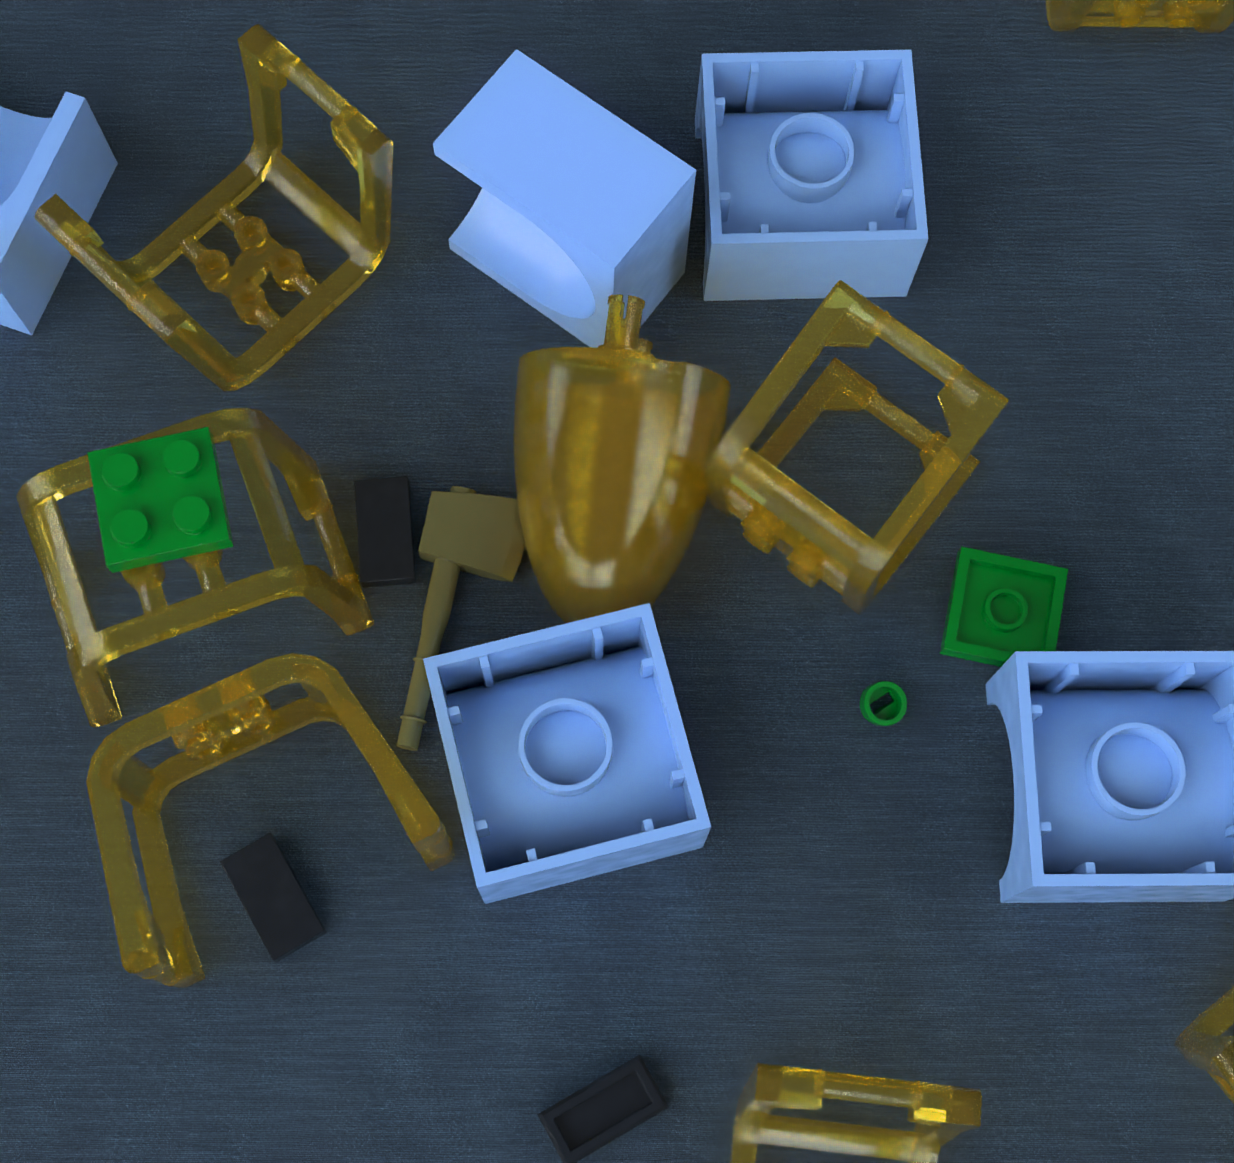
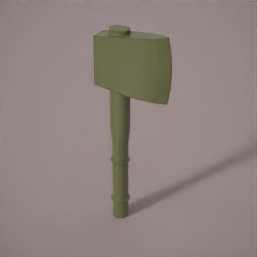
[396,486,529,751]

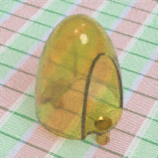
[513,294,732,623]

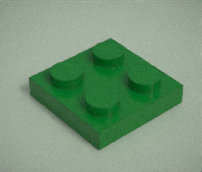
[87,427,234,573]
[940,546,1068,667]

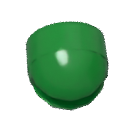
[859,681,907,726]

